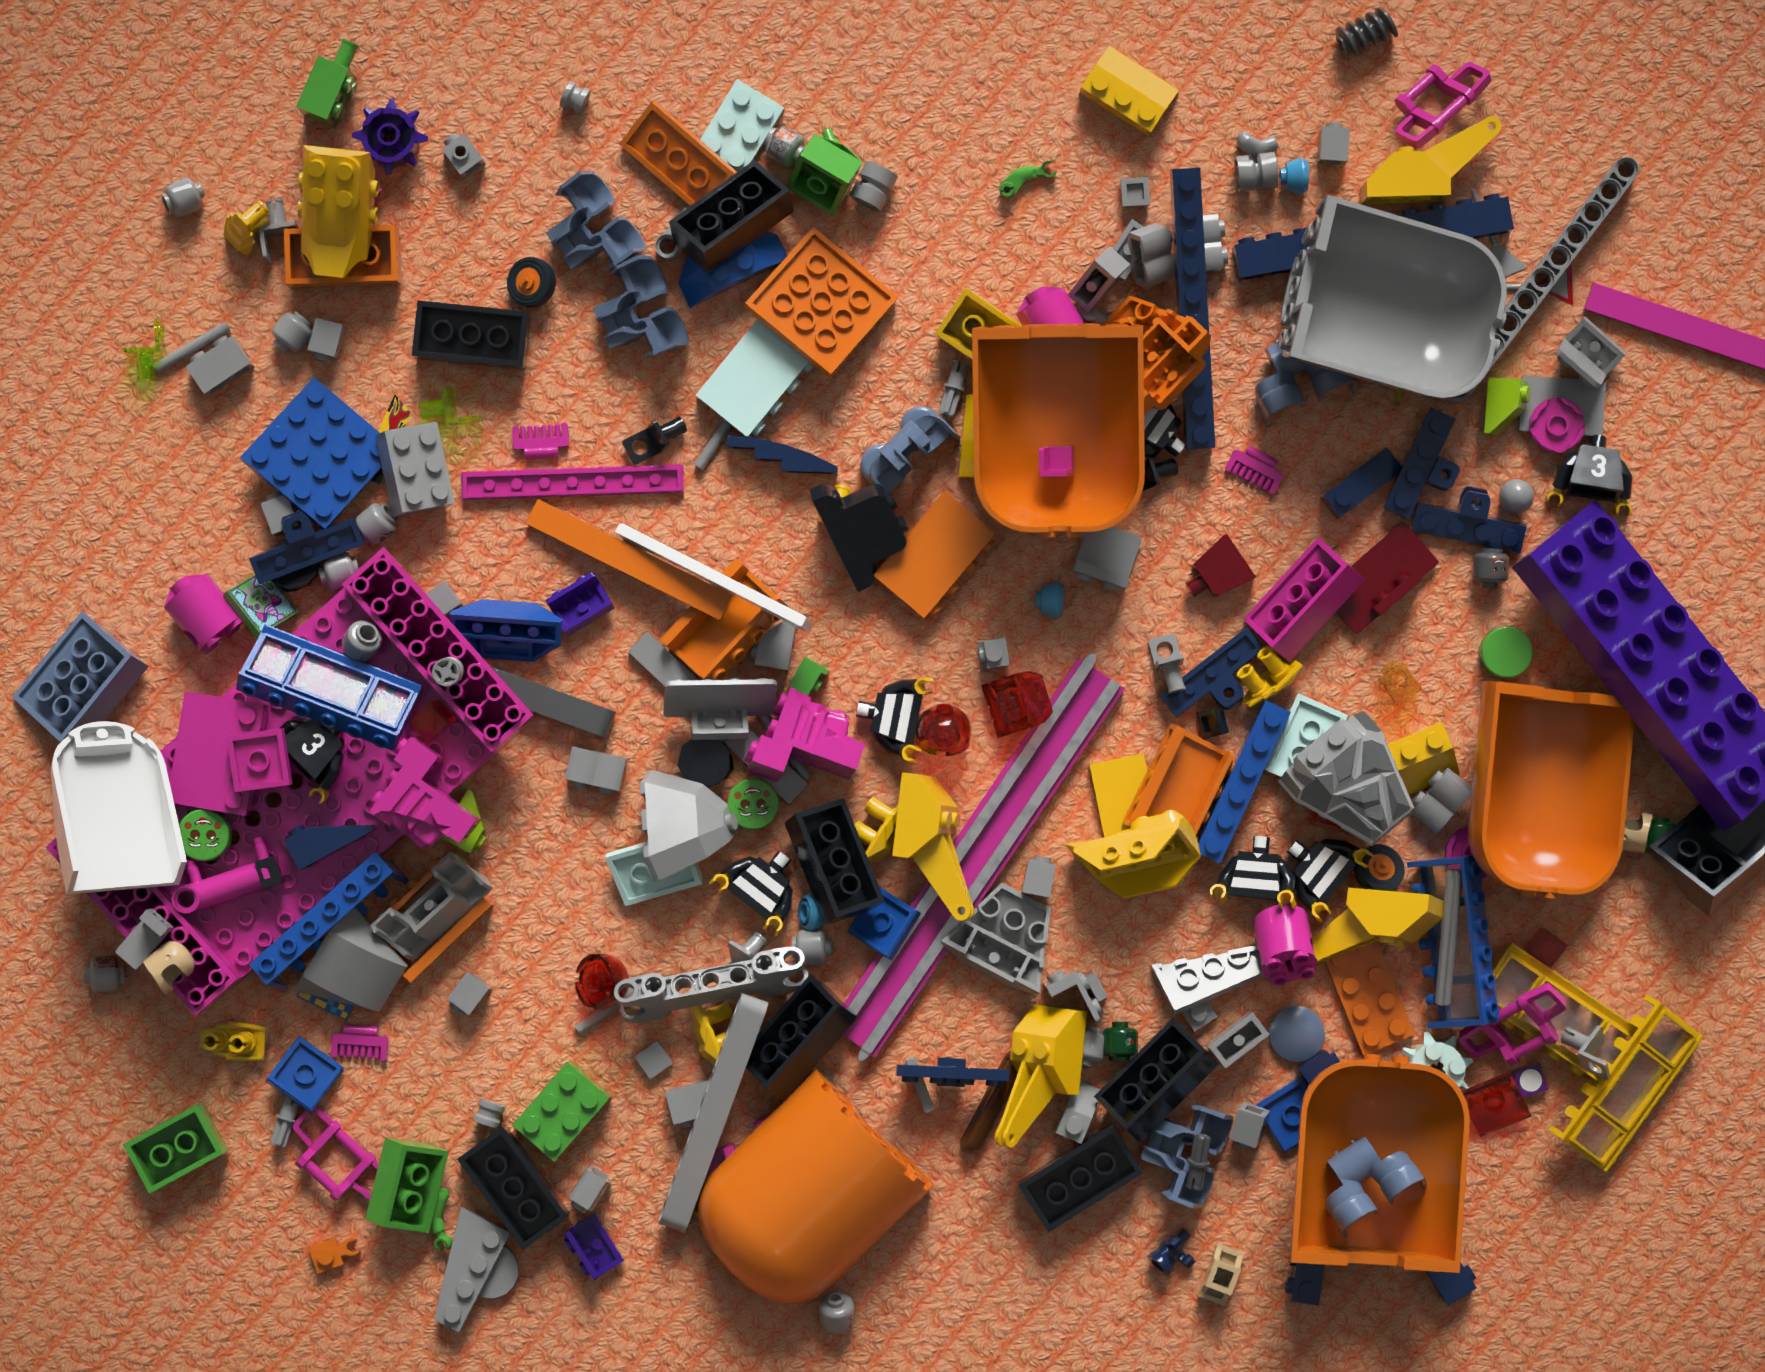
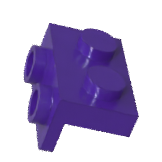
[546,572,615,637]
[564,1213,625,1281]

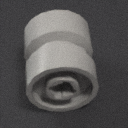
[1235,152,1279,192]
[849,161,898,212]

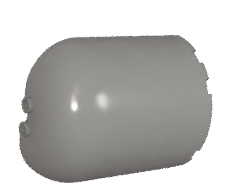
[1279,195,1507,399]

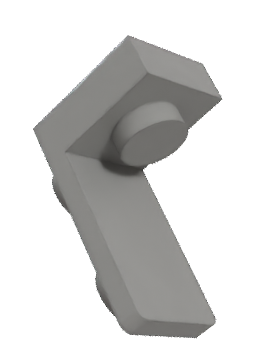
[116,909,174,969]

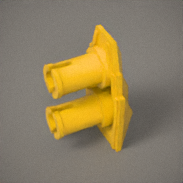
[223,201,270,256]
[1237,646,1303,708]
[854,797,898,863]
[691,1001,733,1066]
[200,1021,266,1061]

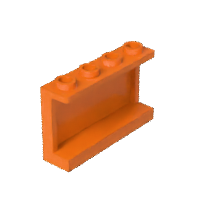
[874,491,996,619]
[660,558,788,680]
[1122,723,1235,841]
[370,857,493,983]

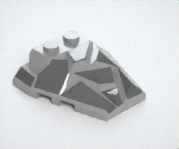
[1278,711,1415,846]

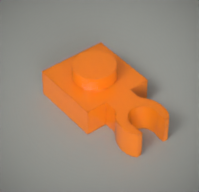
[308,1236,361,1274]

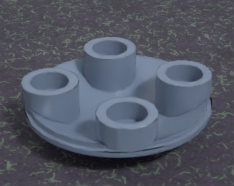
[1269,1006,1325,1062]

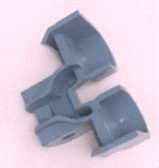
[546,171,646,271]
[593,255,689,358]
[1255,339,1358,427]
[860,406,961,494]
[1140,1105,1233,1208]
[1325,1136,1427,1239]

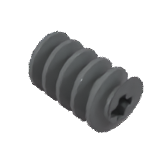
[1335,7,1398,61]

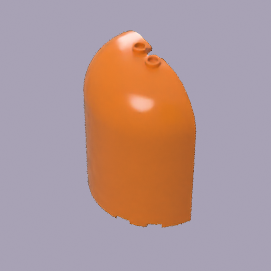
[972,323,1145,537]
[1468,681,1635,899]
[1290,1054,1470,1273]
[697,1069,934,1305]

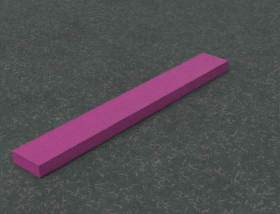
[1583,282,1765,370]
[461,464,684,500]

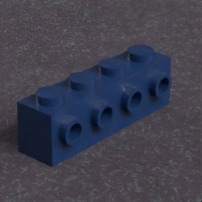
[1285,1258,1325,1306]

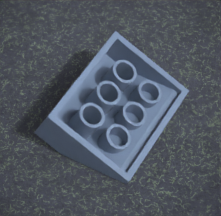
[12,611,149,742]

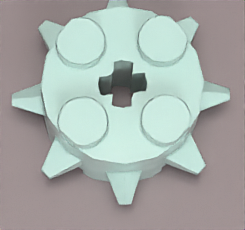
[1402,1031,1473,1091]

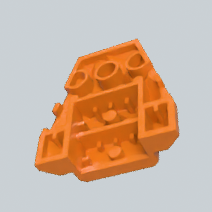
[1101,296,1211,414]

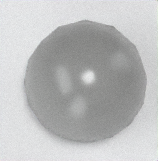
[1499,479,1534,514]

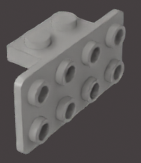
[663,678,777,740]

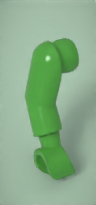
[999,161,1057,198]
[430,1187,453,1251]

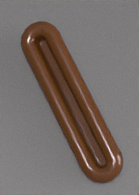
[960,1051,1018,1154]

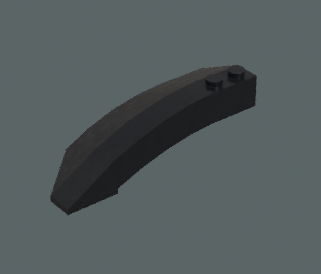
[1648,800,1765,916]

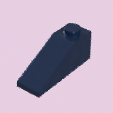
[1320,447,1402,519]
[283,824,377,870]

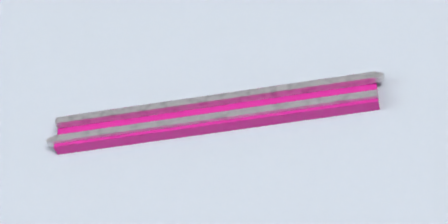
[843,654,1125,1061]

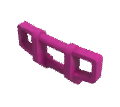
[1394,62,1492,149]
[1459,983,1566,1066]
[293,1106,379,1201]

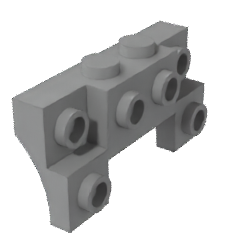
[370,851,493,962]

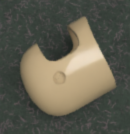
[1622,813,1652,853]
[143,941,195,995]

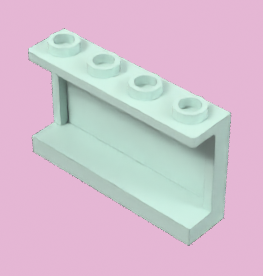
[696,319,814,438]

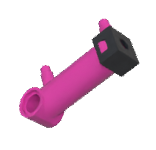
[171,837,285,914]

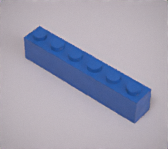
[1198,700,1291,864]

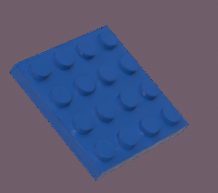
[240,377,382,529]

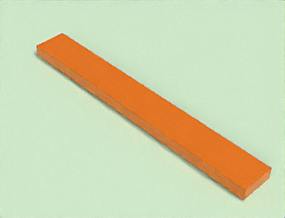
[525,499,734,621]

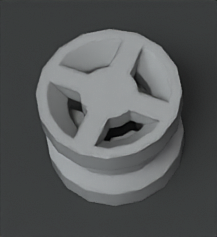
[560,81,591,115]
[432,657,464,686]
[472,1098,506,1128]

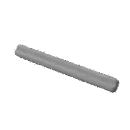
[1435,868,1462,1006]

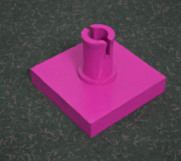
[226,728,292,792]

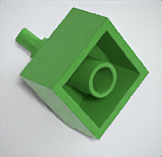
[786,128,863,216]

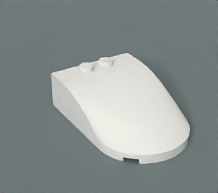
[51,721,187,894]

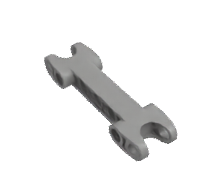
[614,947,809,1023]

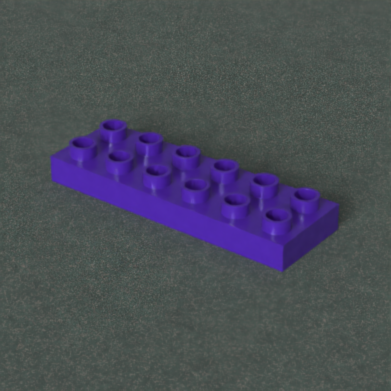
[1512,500,1765,831]

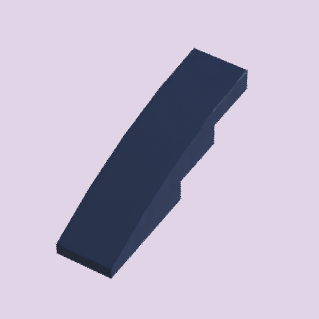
[727,435,838,474]

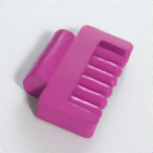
[512,423,569,459]
[1225,446,1283,494]
[331,1024,389,1061]

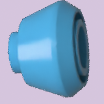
[1279,157,1309,196]
[1035,581,1064,619]
[798,893,825,931]

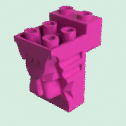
[744,687,865,782]
[369,737,481,849]

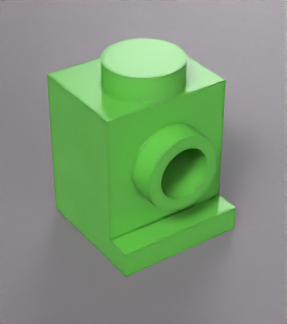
[788,657,829,696]

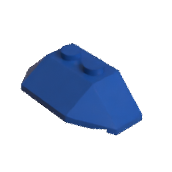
[678,231,787,308]
[450,599,562,662]

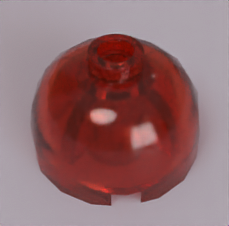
[916,703,971,756]
[575,954,629,1009]

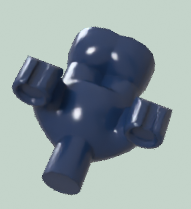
[1147,1228,1196,1276]

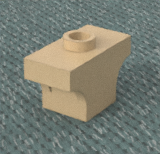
[1198,1243,1244,1306]

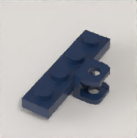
[1383,407,1460,520]
[1411,486,1527,553]
[249,510,364,585]
[1159,627,1263,718]
[896,1057,1010,1087]

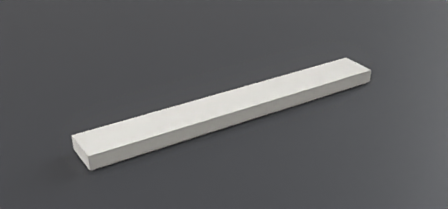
[615,523,813,634]

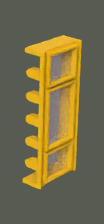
[1472,942,1651,1092]
[1549,994,1704,1172]

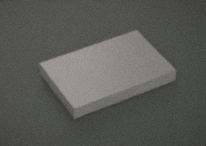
[1518,375,1606,437]

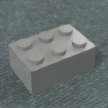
[375,422,455,518]

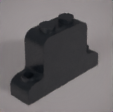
[810,484,909,592]

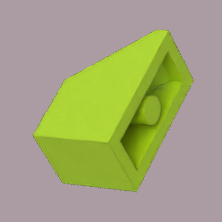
[1484,378,1531,436]
[442,789,487,854]

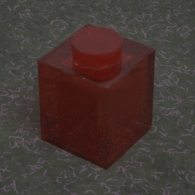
[409,699,457,742]
[1524,928,1568,968]

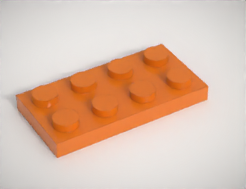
[619,100,737,206]
[1324,941,1415,1055]

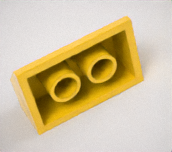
[1079,46,1179,137]
[935,287,1022,359]
[1387,722,1460,795]

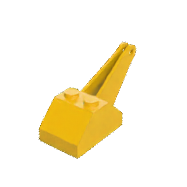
[1360,116,1502,205]
[892,772,975,921]
[1312,888,1444,964]
[995,1004,1087,1148]

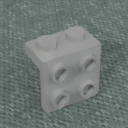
[1556,316,1626,388]
[1072,527,1141,592]
[1043,969,1103,1024]

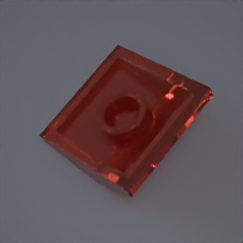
[1462,1071,1532,1137]

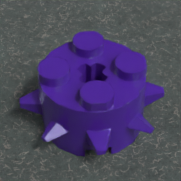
[352,99,428,175]

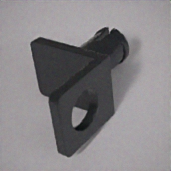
[622,416,687,465]
[1143,458,1178,491]

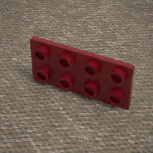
[1336,522,1439,634]

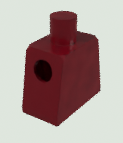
[1185,533,1256,597]

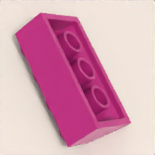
[1244,537,1365,662]

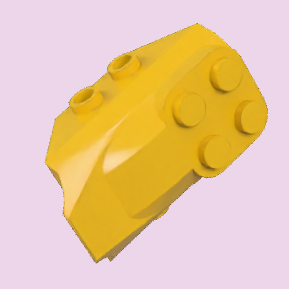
[298,145,379,278]
[1065,810,1201,899]

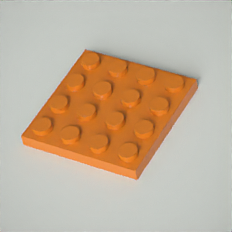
[743,227,899,378]

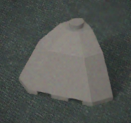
[640,770,738,882]

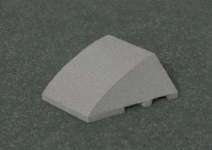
[940,883,1051,994]
[294,908,408,1012]

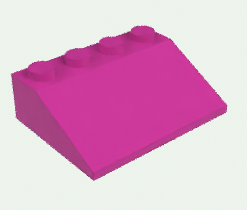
[170,691,269,816]

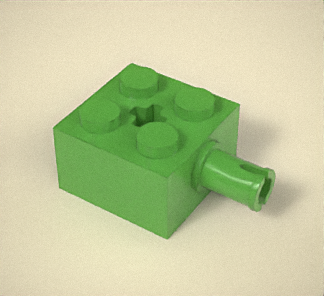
[296,39,359,129]

